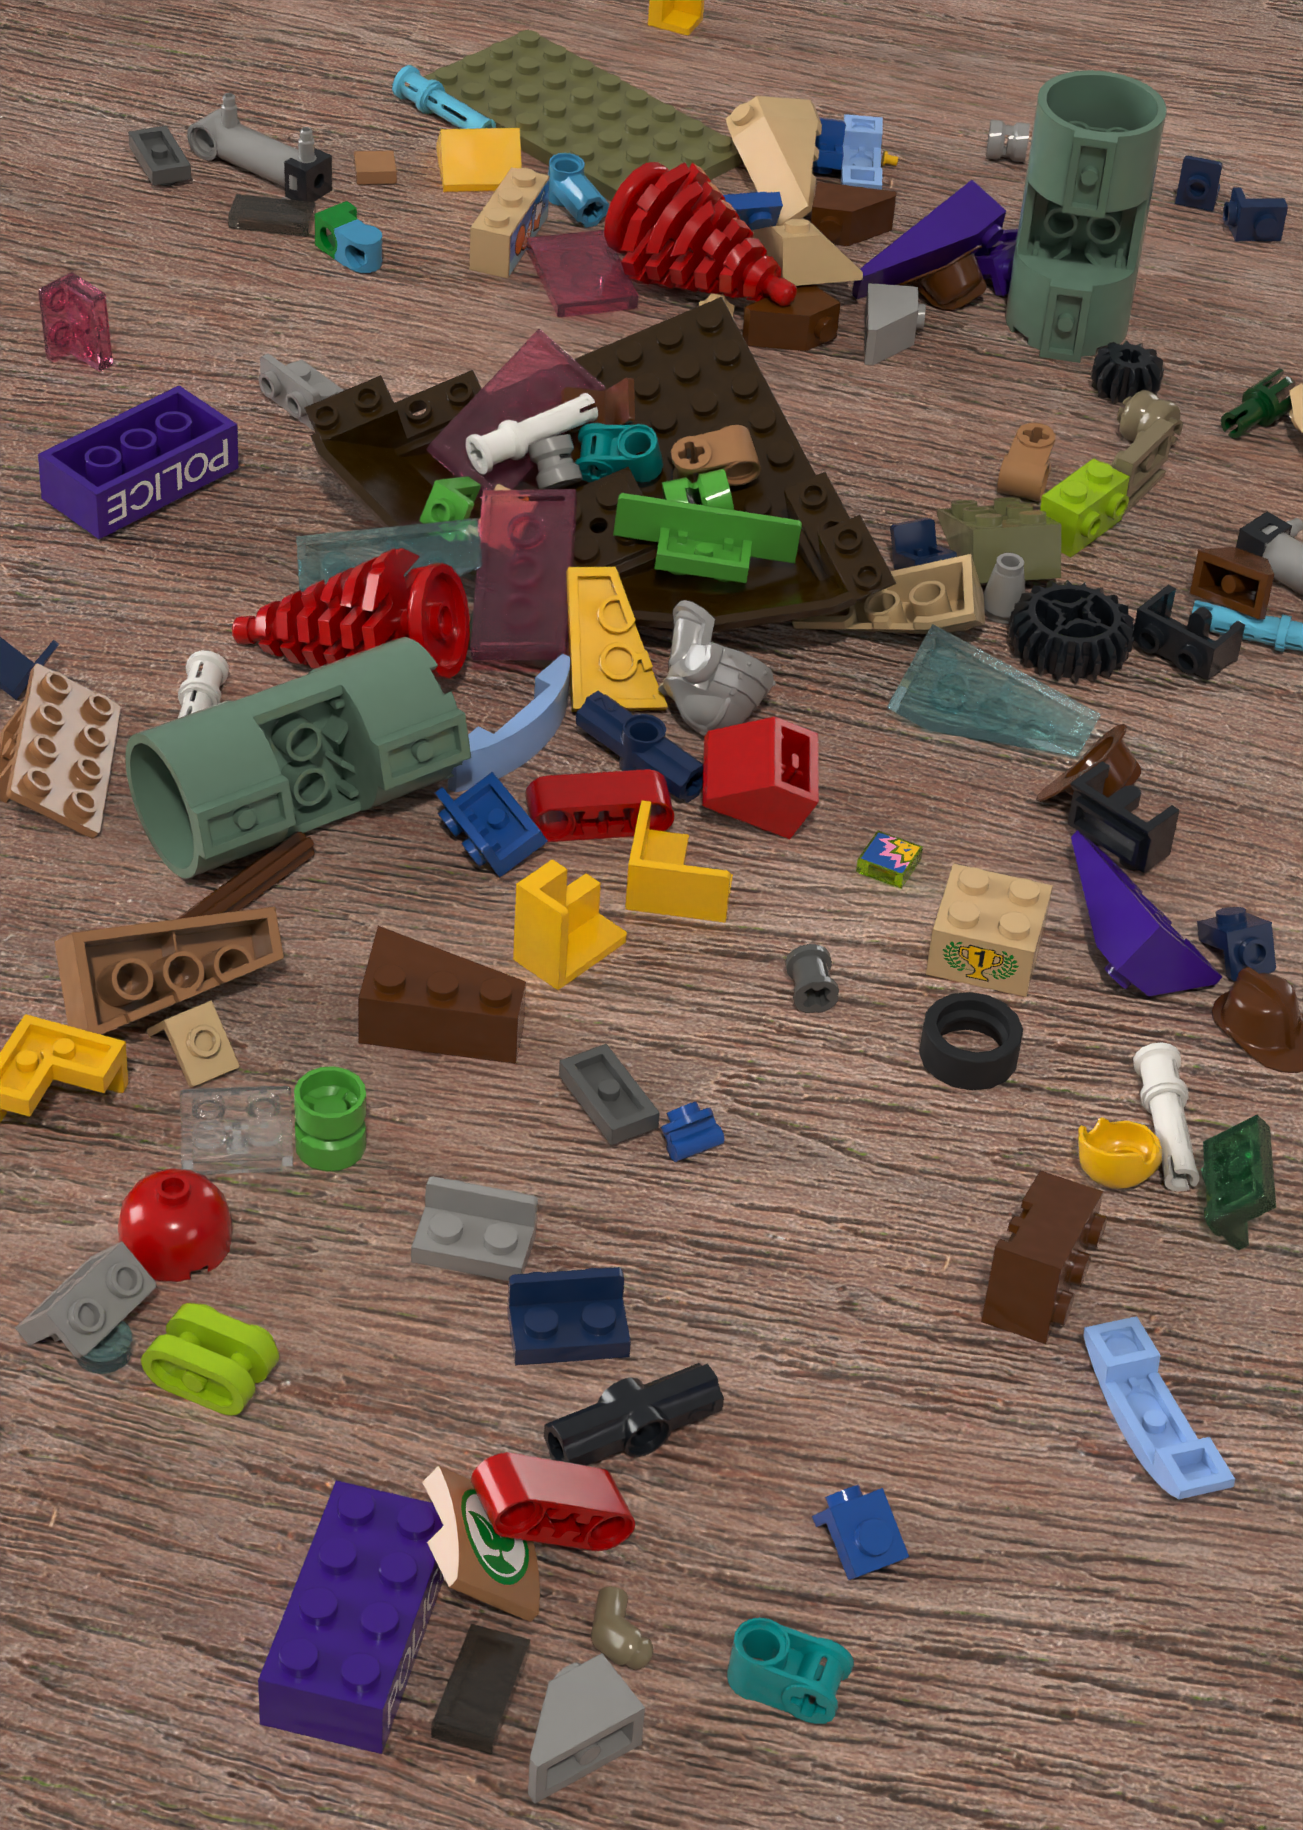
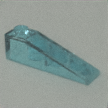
[296,518,482,592]
[887,624,1101,757]

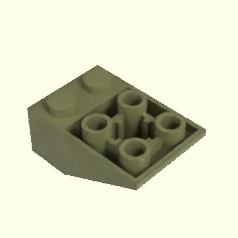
[937,497,1061,584]

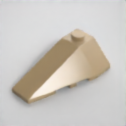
[725,96,822,226]

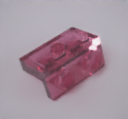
[38,272,113,372]

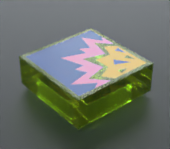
[856,830,923,889]

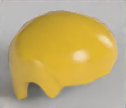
[1078,1117,1162,1189]

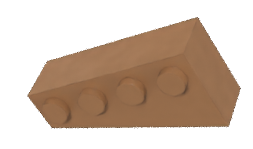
[54,906,284,1035]

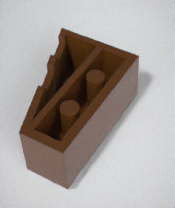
[358,926,526,1064]
[981,1170,1108,1344]

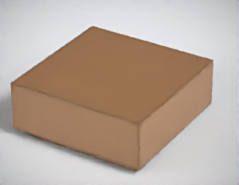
[354,150,397,185]

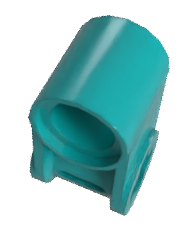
[575,423,663,483]
[726,1617,854,1724]

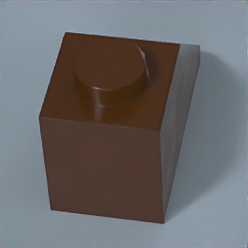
[811,182,897,246]
[742,284,841,351]
[1190,547,1274,620]

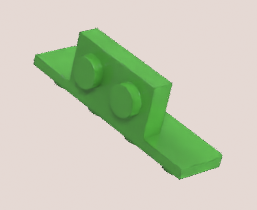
[613,493,802,583]

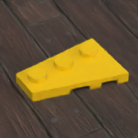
[566,567,668,712]

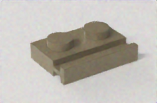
[1111,418,1175,516]

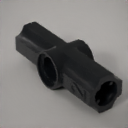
[544,1363,724,1466]

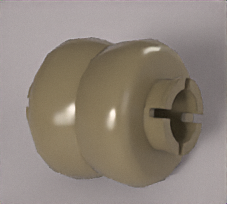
[1117,390,1183,445]

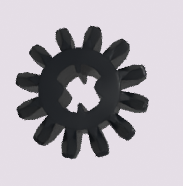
[1091,340,1164,404]

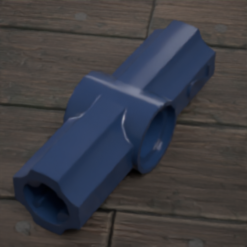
[576,690,703,803]

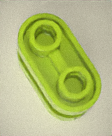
[141,1303,279,1416]

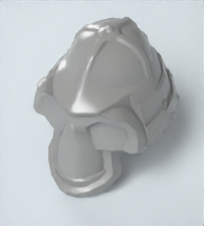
[658,600,776,736]

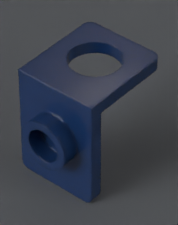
[1175,156,1223,211]
[0,637,59,700]

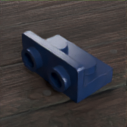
[507,1267,631,1366]

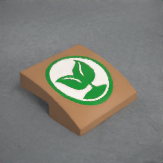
[422,1465,540,1622]

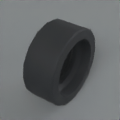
[919,992,1023,1091]

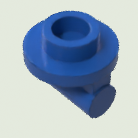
[660,1101,725,1162]

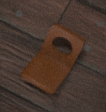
[561,378,635,433]

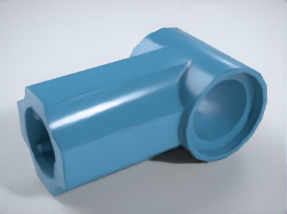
[548,153,609,228]

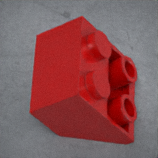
[702,716,819,839]

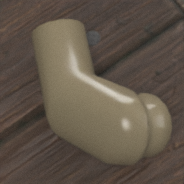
[591,1586,653,1670]

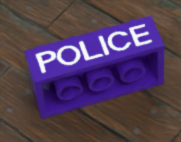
[38,386,239,539]
[258,1480,444,1754]

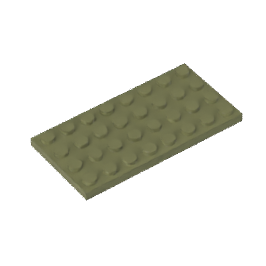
[424,29,744,201]

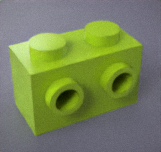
[1040,458,1130,558]

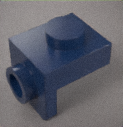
[1223,187,1288,241]
[890,518,957,570]
[1197,907,1276,981]

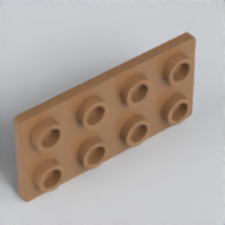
[0,664,121,839]

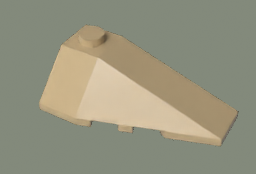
[751,219,863,286]
[792,554,985,634]

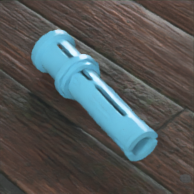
[392,65,496,129]

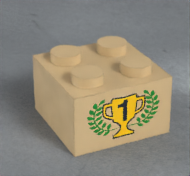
[926,864,1053,997]

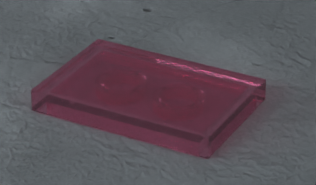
[527,230,638,317]

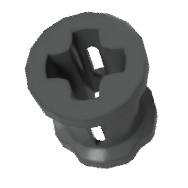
[785,944,839,1013]

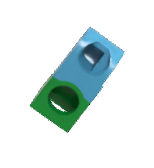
[315,201,382,273]

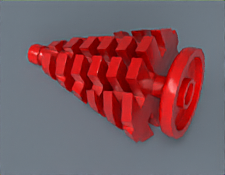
[604,162,797,306]
[232,548,470,679]

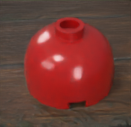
[118,1168,232,1282]

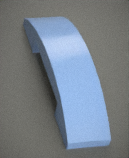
[840,114,883,190]
[448,653,570,792]
[1083,1316,1235,1500]

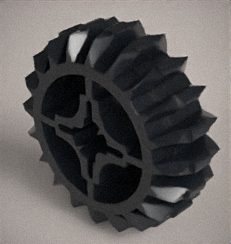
[1008,580,1135,684]

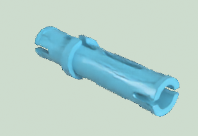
[1192,600,1303,652]

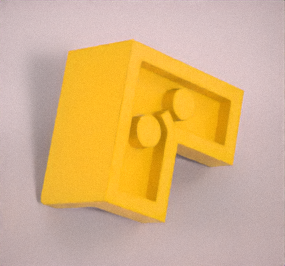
[625,800,733,923]
[513,859,627,990]
[0,1014,128,1123]

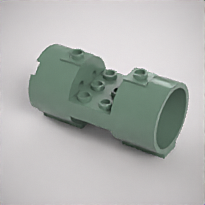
[1005,70,1167,363]
[125,637,471,879]

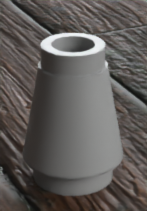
[983,553,1026,624]

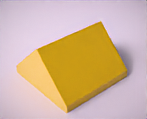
[436,128,522,192]

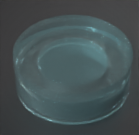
[75,1321,133,1374]

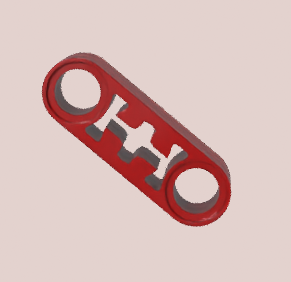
[525,769,675,842]
[471,1452,635,1551]

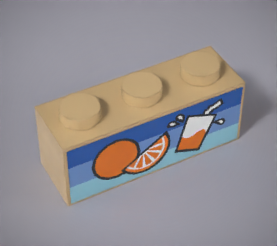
[469,167,550,278]

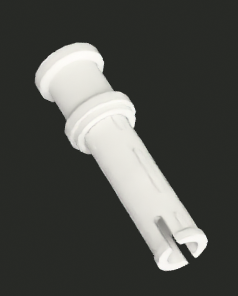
[465,393,598,474]
[178,650,229,718]
[1133,1042,1200,1192]

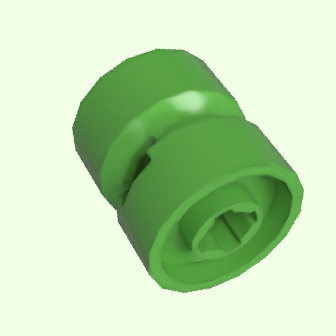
[662,469,734,510]
[294,1066,366,1171]

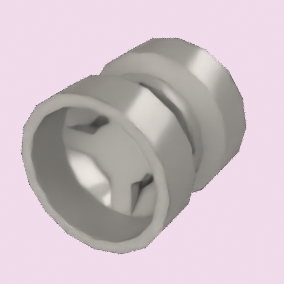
[986,119,1030,163]
[528,434,583,492]

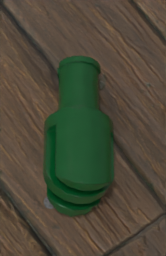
[1221,368,1296,438]

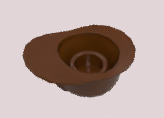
[899,245,986,310]
[1036,724,1142,802]
[1212,967,1303,1073]

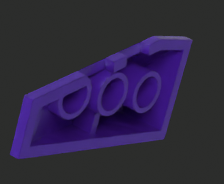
[852,180,1006,299]
[1071,830,1222,996]

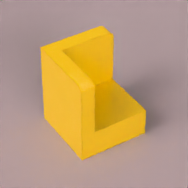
[648,0,704,35]

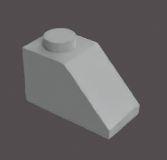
[864,283,926,365]
[528,1653,645,1803]

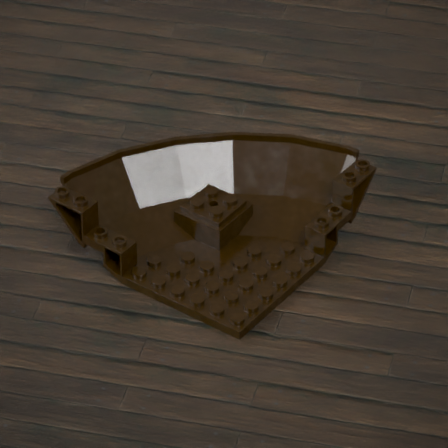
[304,297,896,632]

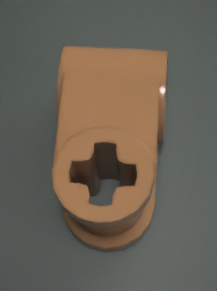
[997,423,1055,502]
[671,425,761,486]

